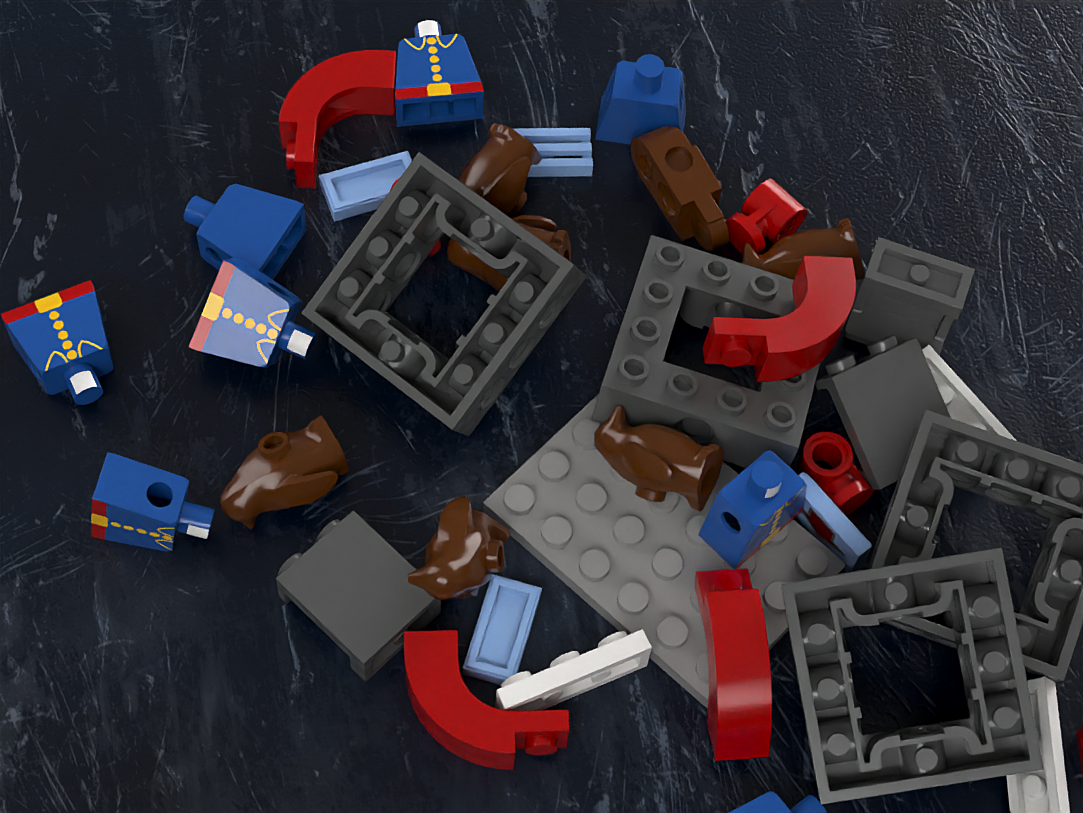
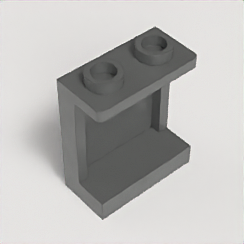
[844,237,975,356]
[815,334,951,490]
[276,511,441,682]

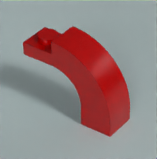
[278,50,397,189]
[703,256,856,382]
[695,568,772,761]
[404,630,569,770]

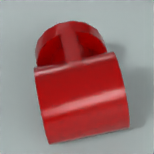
[725,179,807,254]
[795,431,874,516]

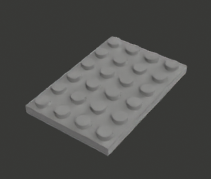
[483,394,847,709]

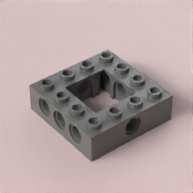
[302,152,587,436]
[592,235,820,468]
[867,410,1083,683]
[781,548,1044,804]

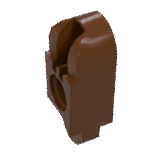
[631,126,729,251]

